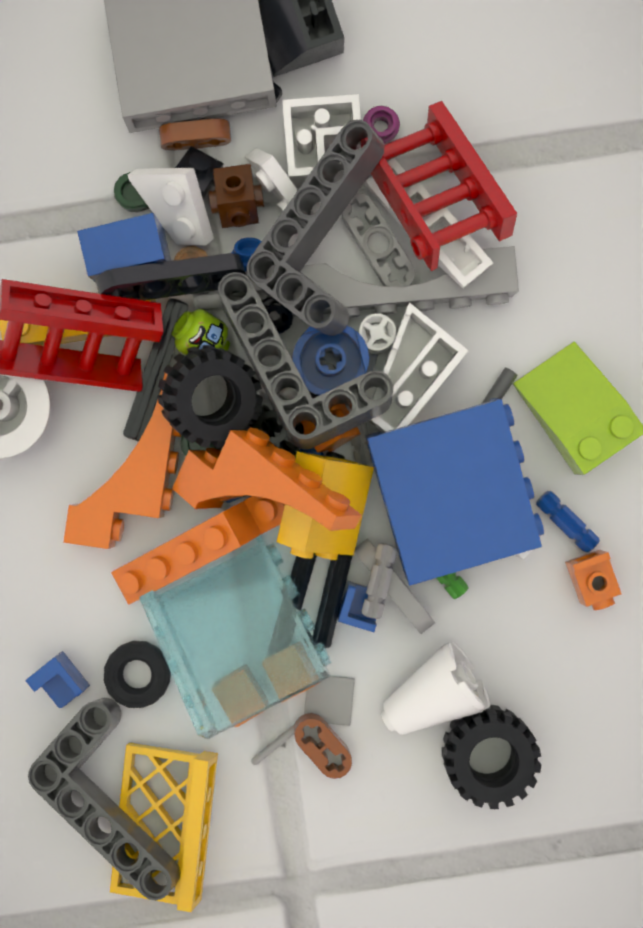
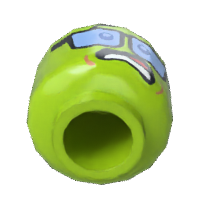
[172,309,230,355]

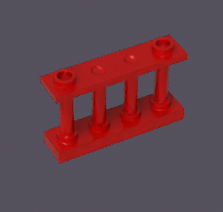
[361,101,517,271]
[0,279,163,392]

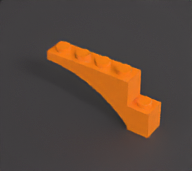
[63,373,182,549]
[172,428,362,531]
[111,496,285,605]

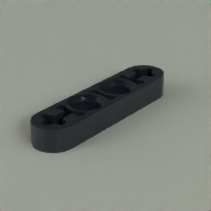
[96,253,247,301]

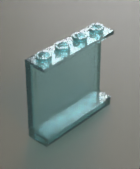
[139,535,332,739]

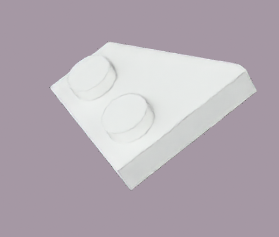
[245,148,314,215]
[128,168,214,245]

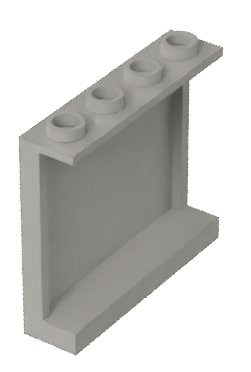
[104,0,277,133]

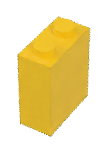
[276,451,374,560]

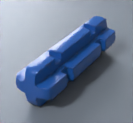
[536,491,600,553]

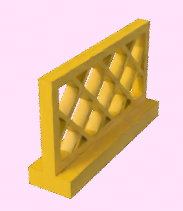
[110,743,218,912]

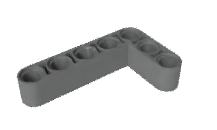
[247,120,385,336]
[218,272,394,450]
[28,698,180,901]

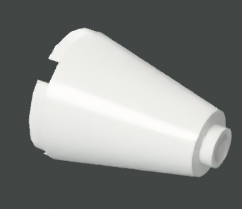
[381,642,490,735]

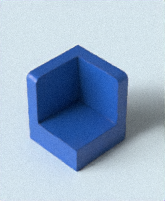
[338,581,377,632]
[25,651,90,708]

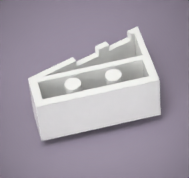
[369,303,469,432]

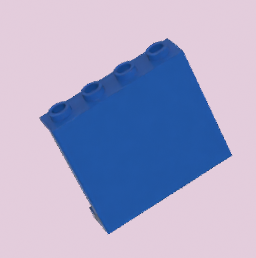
[365,398,544,586]

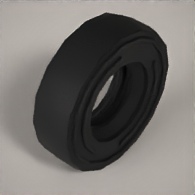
[103,641,171,708]

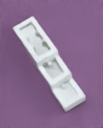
[365,158,493,289]

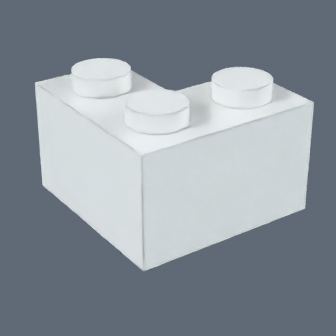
[282,94,361,187]

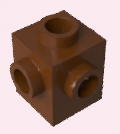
[209,164,264,228]

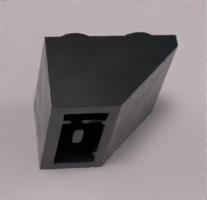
[258,0,344,77]

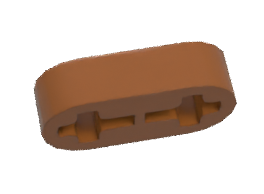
[159,119,231,151]
[294,713,352,779]

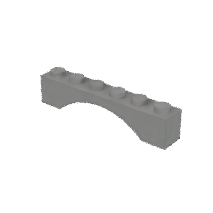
[292,246,519,322]

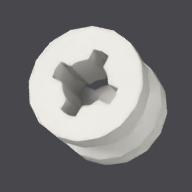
[358,314,396,354]

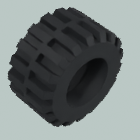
[158,345,263,448]
[441,705,542,809]

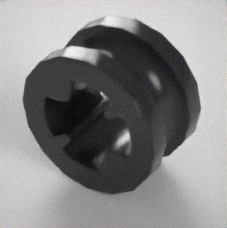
[261,297,293,334]

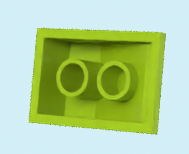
[512,341,643,475]

